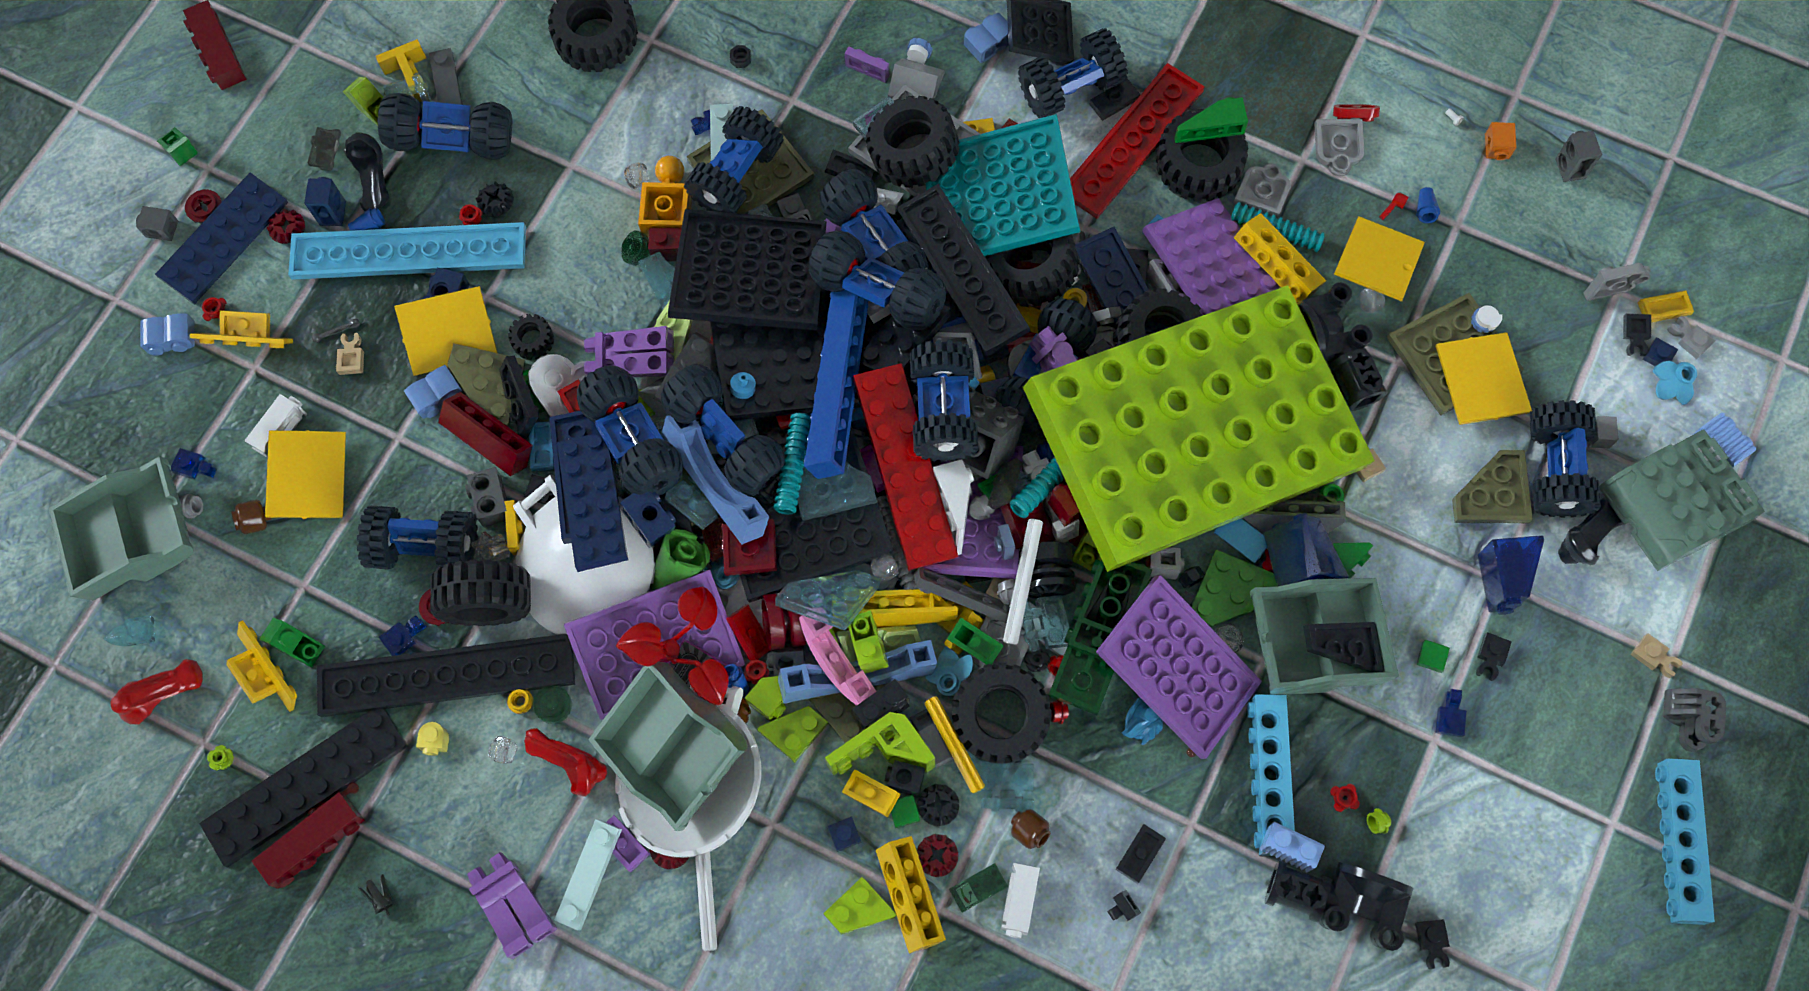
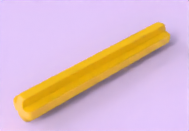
[925,696,985,793]

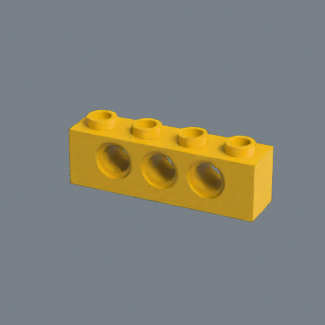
[1233,213,1326,302]
[876,836,946,953]

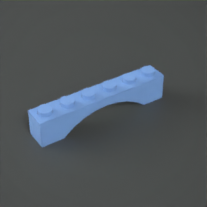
[661,415,769,544]
[778,640,937,704]

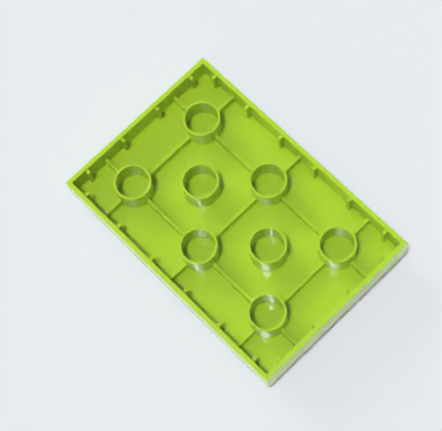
[1023,285,1375,572]

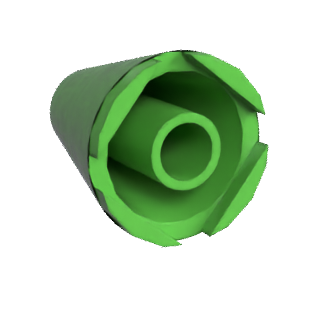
[650,529,710,590]

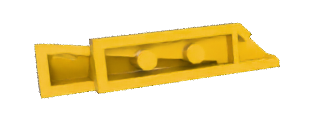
[832,589,958,633]

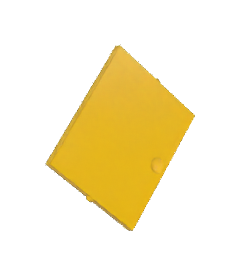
[1334,216,1425,301]
[394,286,498,376]
[1436,332,1532,425]
[265,430,346,519]

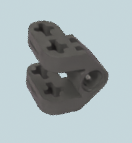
[1663,688,1726,752]

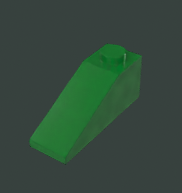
[1174,97,1248,143]

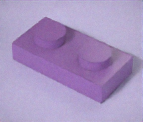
[845,47,890,83]
[606,815,650,872]

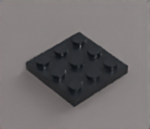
[1007,0,1074,64]

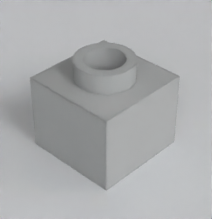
[1589,416,1619,449]

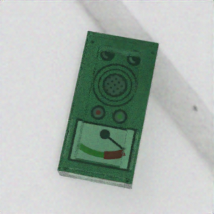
[949,863,1008,913]

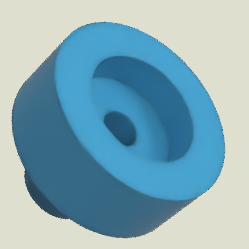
[730,372,756,399]

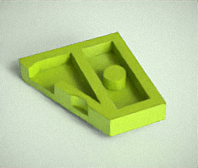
[757,706,828,763]
[823,877,897,935]

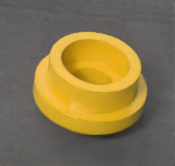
[507,689,534,714]

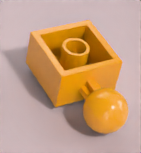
[638,155,692,237]

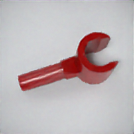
[1379,193,1409,220]

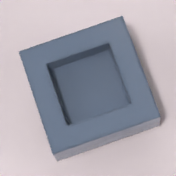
[994,524,1015,560]

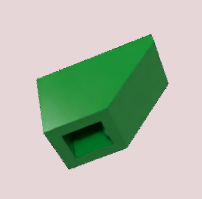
[1313,542,1373,579]
[259,617,325,668]

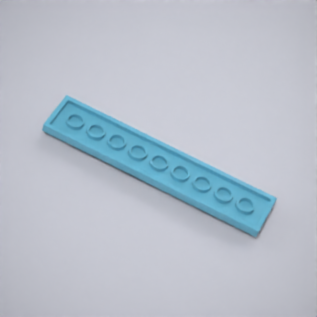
[288,222,526,280]

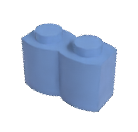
[964,13,1009,63]
[140,313,195,356]
[404,365,464,419]

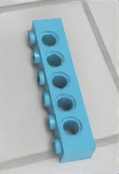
[1247,695,1295,856]
[1655,759,1715,925]

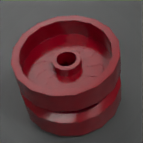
[761,590,807,650]

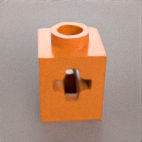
[1485,122,1516,160]

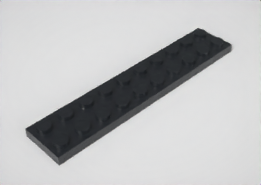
[317,634,575,717]

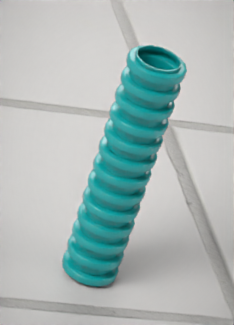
[1231,202,1325,253]
[773,413,811,514]
[1010,458,1065,518]

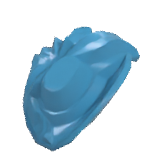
[1122,697,1163,745]

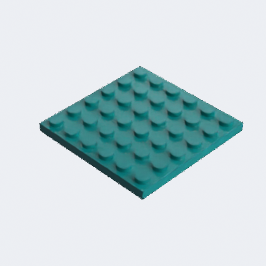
[926,114,1081,256]

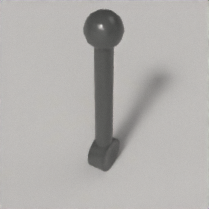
[312,319,360,343]

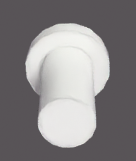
[1445,108,1464,126]

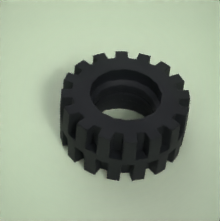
[508,314,554,360]

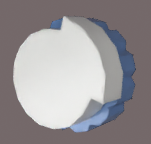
[907,38,933,64]
[1471,305,1502,333]

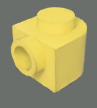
[416,722,449,756]

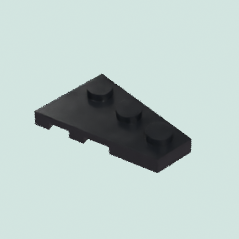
[499,355,539,440]
[1303,622,1383,673]

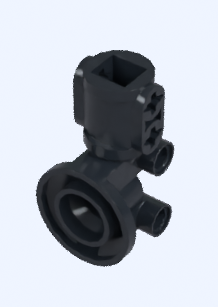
[1296,282,1387,411]
[1265,860,1414,951]

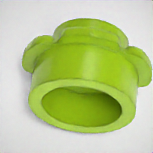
[207,745,234,771]
[1367,808,1391,834]

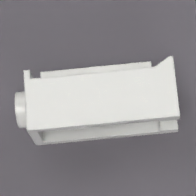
[245,394,307,458]
[1001,863,1040,938]

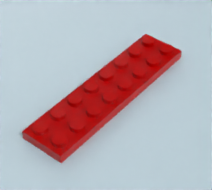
[1070,63,1205,219]
[852,363,959,571]

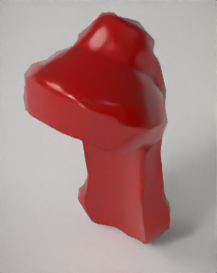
[110,659,203,725]
[524,728,607,797]

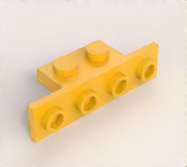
[190,311,293,348]
[226,620,297,712]

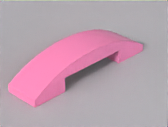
[799,605,877,705]

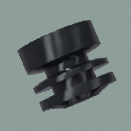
[1019,542,1076,599]

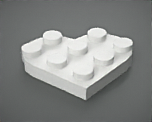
[528,354,587,417]

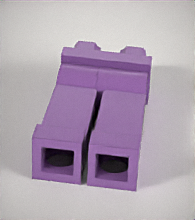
[584,326,674,378]
[1029,326,1077,372]
[467,852,557,959]

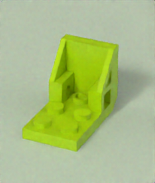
[825,712,935,776]

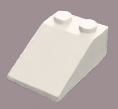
[933,459,973,555]

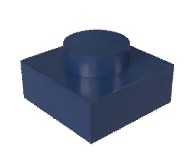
[1642,337,1678,366]
[828,816,862,852]

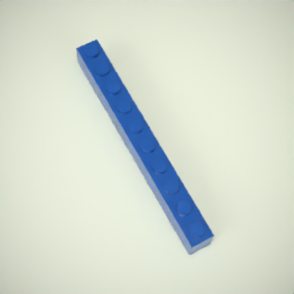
[804,259,869,479]

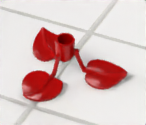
[616,586,728,705]

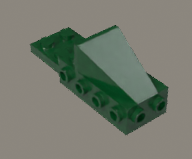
[1048,559,1152,715]

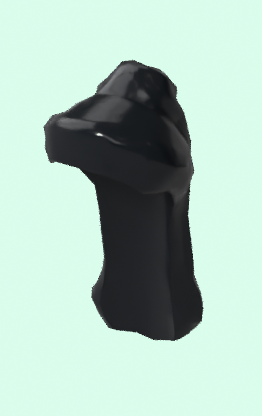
[344,132,389,211]
[1558,498,1624,565]

